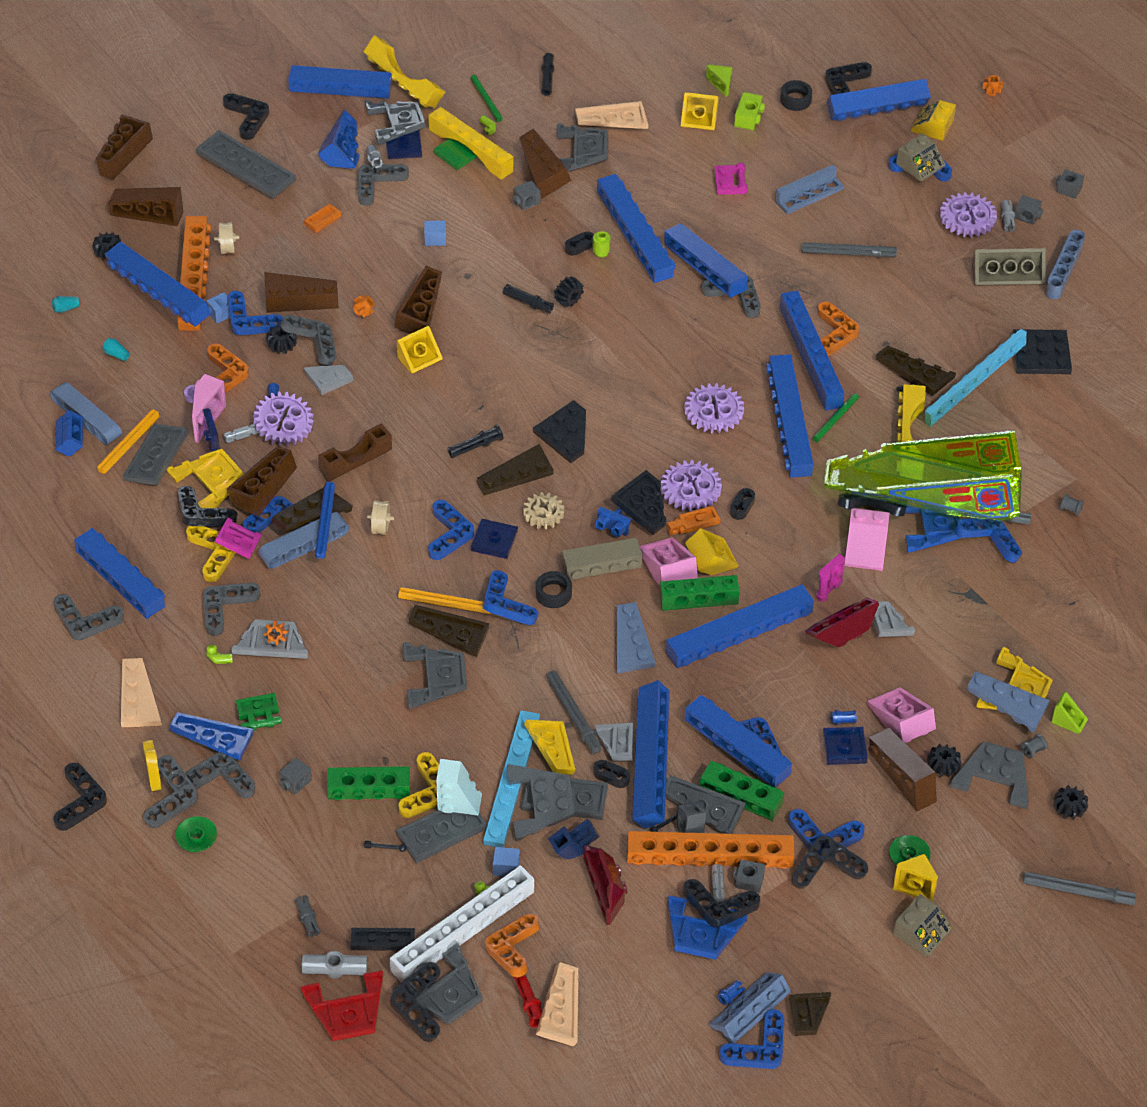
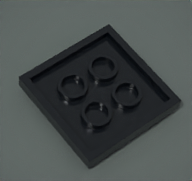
[1012,329,1072,374]

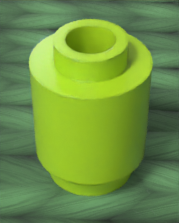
[593,231,611,257]

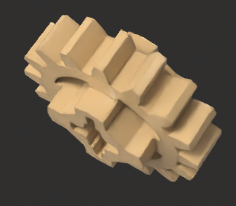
[523,492,564,529]

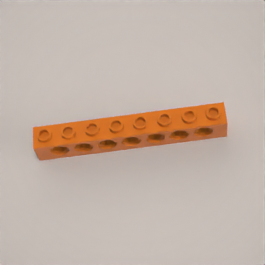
[177,216,211,331]
[628,831,794,869]

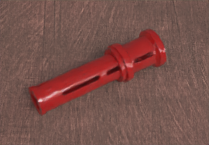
[513,974,542,1028]

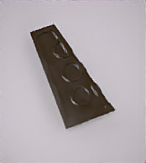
[876,346,956,396]
[272,487,353,532]

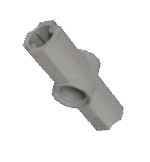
[302,951,367,979]

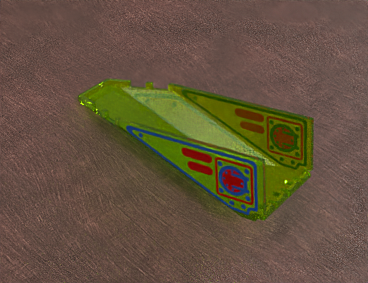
[824,430,1022,521]

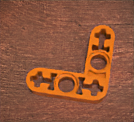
[817,301,860,356]
[207,343,249,393]
[485,914,540,977]

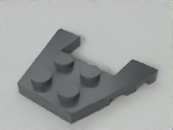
[365,100,425,144]
[557,123,609,172]
[403,642,467,709]
[950,741,1029,809]
[507,764,575,841]
[393,943,482,1025]

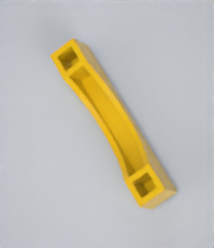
[363,35,445,109]
[429,107,514,180]
[896,384,926,481]

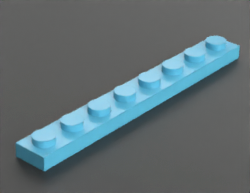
[925,329,1026,427]
[483,710,540,848]

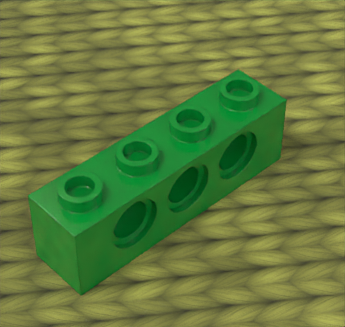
[659,575,740,611]
[700,761,785,822]
[328,766,410,800]

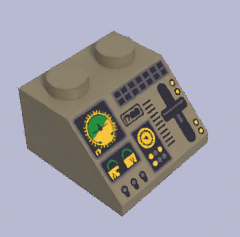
[896,133,945,182]
[893,894,952,958]

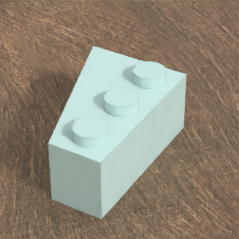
[436,759,482,815]

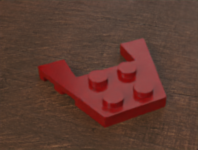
[300,970,383,1041]

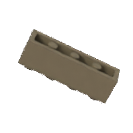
[562,538,642,580]

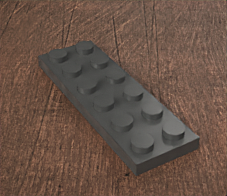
[196,130,296,199]

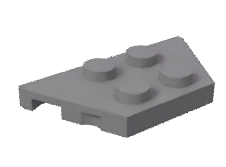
[232,620,308,659]

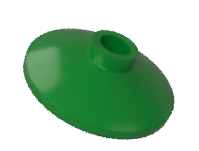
[176,816,217,852]
[889,835,931,866]

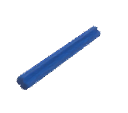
[315,481,335,559]

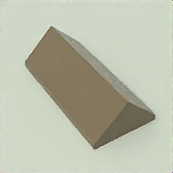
[972,248,1046,285]

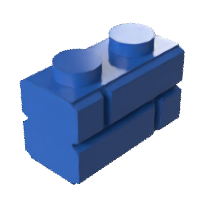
[55,410,83,456]

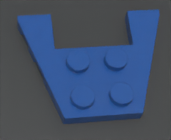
[898,497,962,552]
[668,895,748,960]

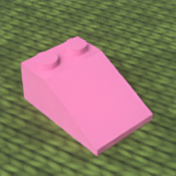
[192,374,226,443]
[844,508,889,571]
[640,537,698,585]
[867,687,936,743]

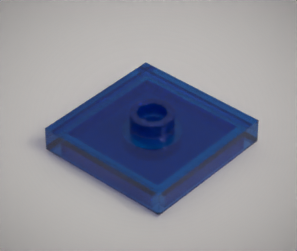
[386,130,422,159]
[202,408,220,452]
[471,519,518,559]
[823,727,868,765]

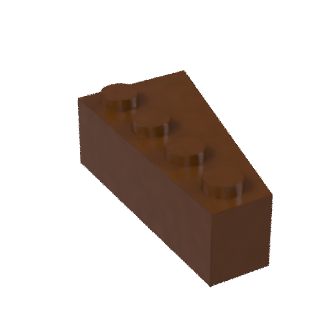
[96,114,153,179]
[519,128,571,198]
[109,187,184,227]
[394,265,442,334]
[264,272,339,313]
[227,445,297,517]
[868,728,937,812]

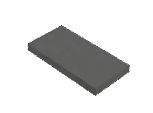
[123,424,189,485]
[522,778,608,820]
[396,810,488,864]

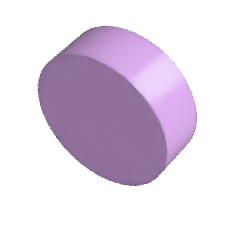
[184,385,195,403]

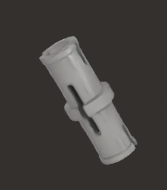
[366,145,382,168]
[1001,200,1016,232]

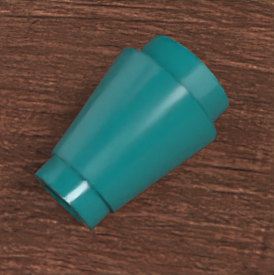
[52,296,80,314]
[102,337,130,362]

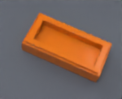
[304,203,342,233]

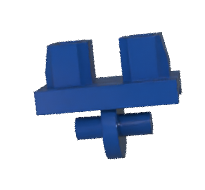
[595,507,631,537]

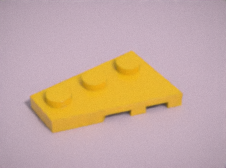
[524,719,576,775]

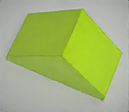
[706,64,733,97]
[1051,691,1088,734]

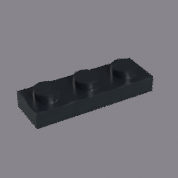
[350,928,415,951]

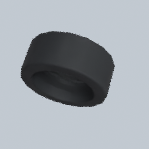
[780,80,812,111]
[536,571,572,608]

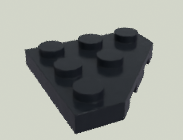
[533,400,586,463]
[610,470,667,535]

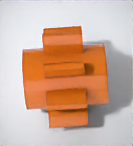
[982,75,1004,96]
[353,294,375,317]
[264,620,290,645]

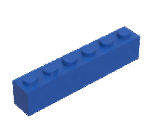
[289,65,392,99]
[826,79,931,121]
[664,223,748,298]
[74,528,165,619]
[685,694,792,787]

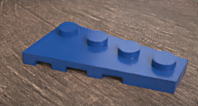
[170,712,253,760]

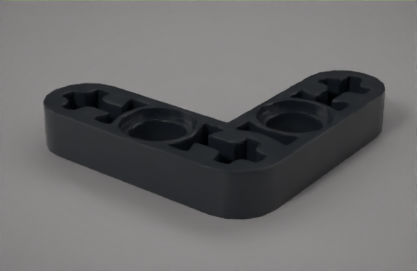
[825,62,872,95]
[223,93,269,140]
[177,486,238,526]
[837,489,907,516]
[54,762,107,831]
[792,835,868,889]
[683,879,760,927]
[389,962,441,1042]

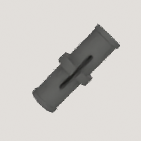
[295,895,321,937]

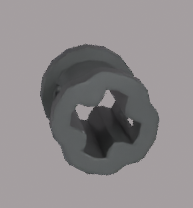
[1060,494,1084,516]
[1020,734,1048,759]

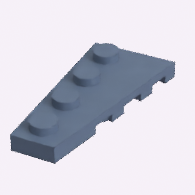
[617,602,655,674]
[967,671,1049,734]

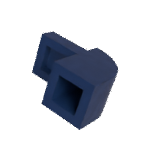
[548,819,600,859]

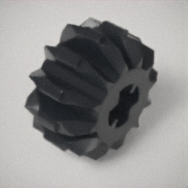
[92,231,123,260]
[554,276,584,307]
[266,324,297,354]
[927,743,962,778]
[1053,785,1088,820]

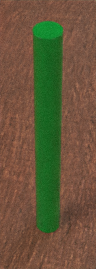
[470,75,503,122]
[812,393,859,443]

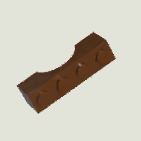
[318,423,392,481]

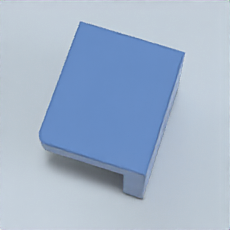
[424,220,446,246]
[206,292,235,323]
[493,847,520,877]

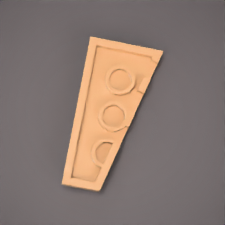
[575,101,648,129]
[121,658,162,727]
[536,962,578,1046]

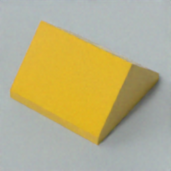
[397,326,443,374]
[893,854,938,902]

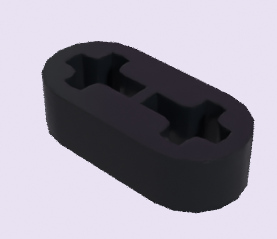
[565,232,594,256]
[730,488,755,520]
[594,760,630,788]

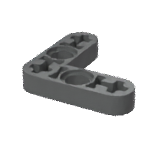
[358,164,409,206]
[702,276,760,318]
[280,315,336,366]
[204,583,261,636]
[54,594,124,641]
[180,752,255,799]
[144,755,198,828]

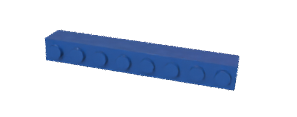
[597,174,676,283]
[105,241,211,327]
[780,290,844,411]
[766,354,813,478]
[666,584,814,668]
[632,680,670,829]

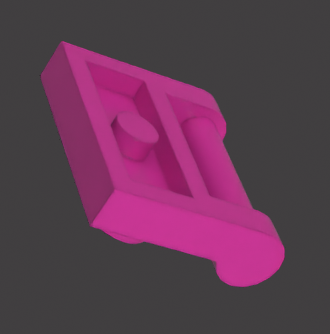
[714,163,748,195]
[215,518,262,559]
[816,554,845,602]

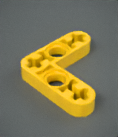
[186,526,236,582]
[143,740,162,792]
[399,752,439,818]

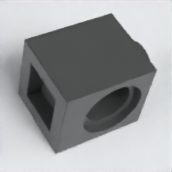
[1056,169,1084,199]
[512,180,540,211]
[1015,195,1043,225]
[279,757,312,795]
[677,803,706,833]
[733,859,765,893]

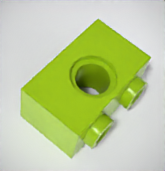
[734,92,765,130]

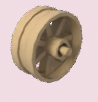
[214,222,239,254]
[367,500,394,535]

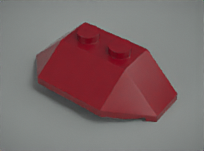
[805,597,879,647]
[583,845,628,926]

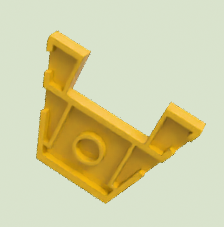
[167,449,243,517]
[977,647,1053,710]

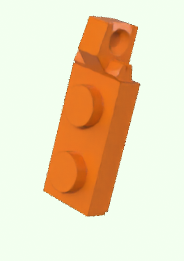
[667,506,721,535]

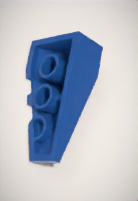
[318,110,359,169]

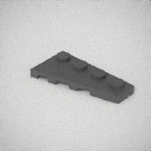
[666,775,746,834]

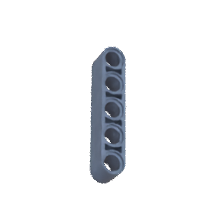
[1046,230,1085,299]
[50,382,122,445]
[258,512,350,569]

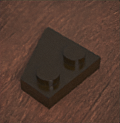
[789,992,831,1036]

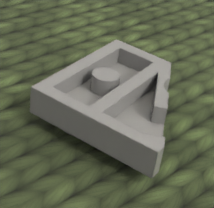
[304,365,353,395]
[873,601,915,637]
[595,723,634,761]

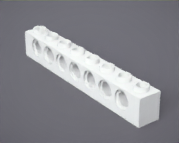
[390,865,534,983]

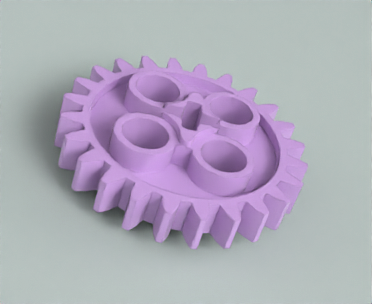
[940,192,997,238]
[684,383,744,433]
[253,391,314,447]
[661,460,722,512]

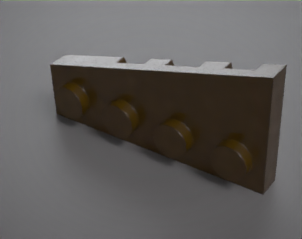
[477,444,554,496]
[409,605,489,657]

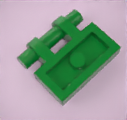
[236,693,282,731]

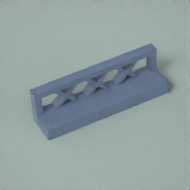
[775,165,844,214]
[709,972,792,1044]

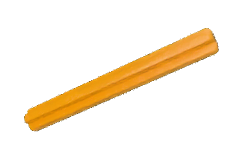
[97,409,159,474]
[398,587,491,614]

